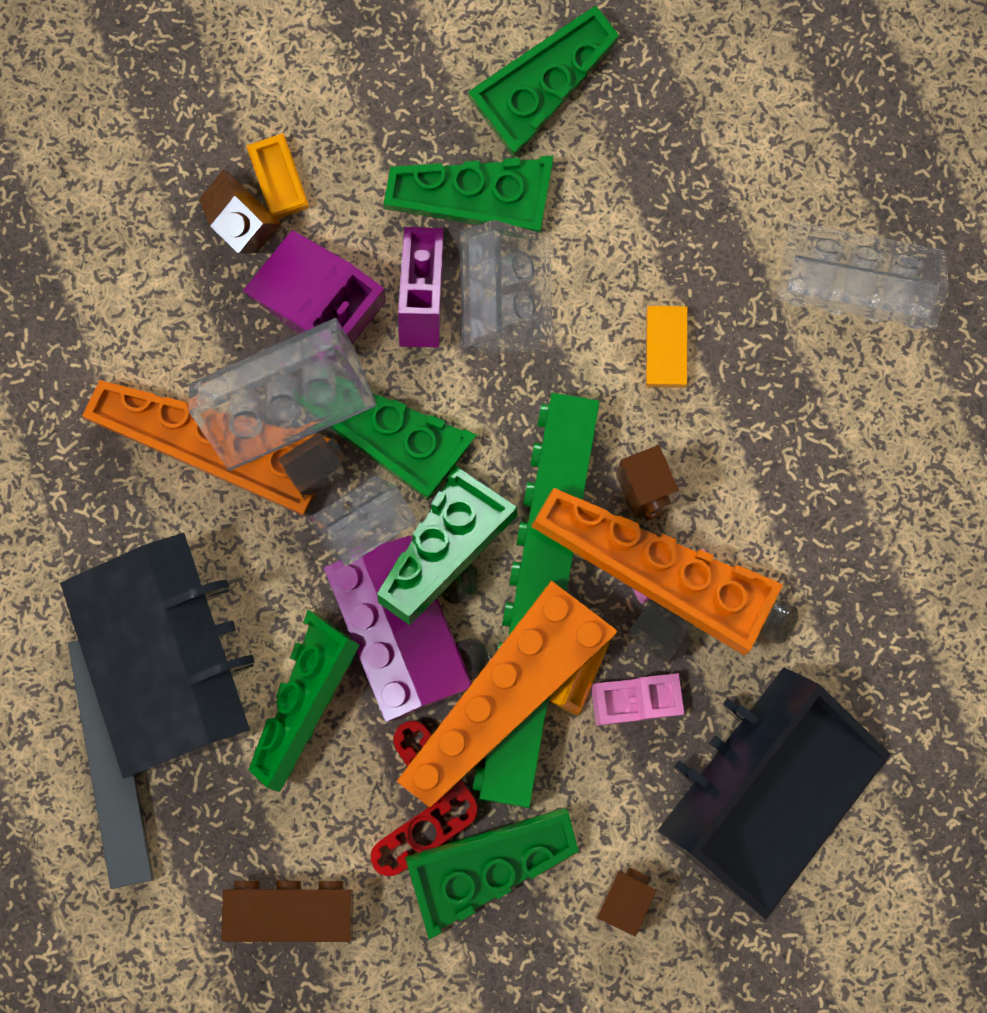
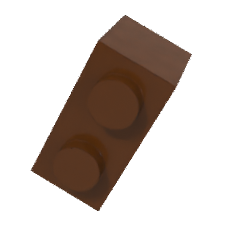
[616,445,679,521]

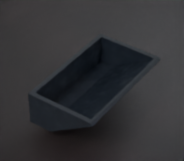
[60,532,255,779]
[657,667,891,920]

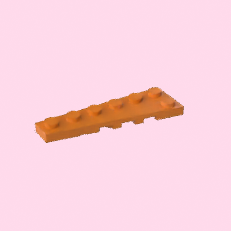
[82,380,338,517]
[531,488,783,656]
[396,581,617,808]

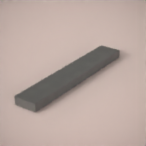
[68,640,154,889]

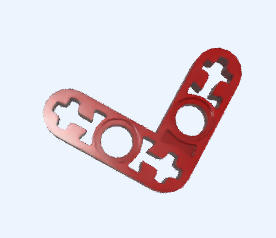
[371,721,477,876]

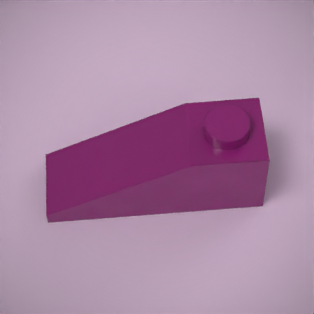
[398,227,444,348]

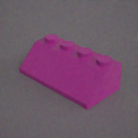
[324,535,472,722]

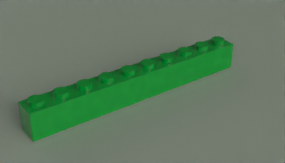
[473,392,600,809]

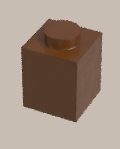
[595,867,657,937]

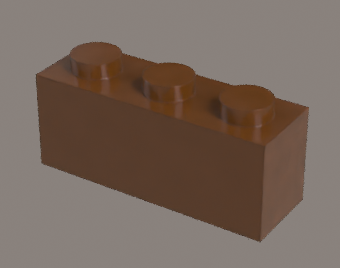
[221,881,353,942]

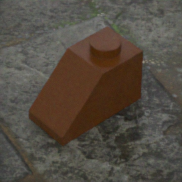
[199,170,281,254]

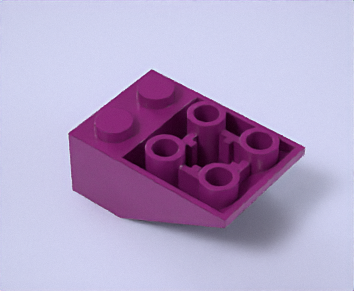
[243,230,387,363]

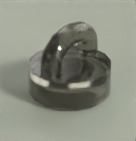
[441,564,479,604]
[760,600,798,644]
[456,638,493,681]

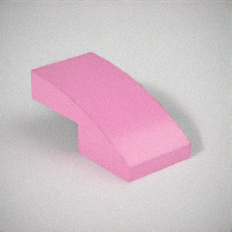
[591,673,684,726]

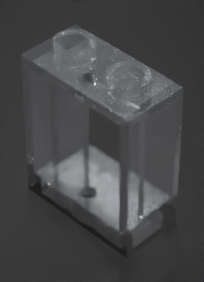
[307,476,417,567]

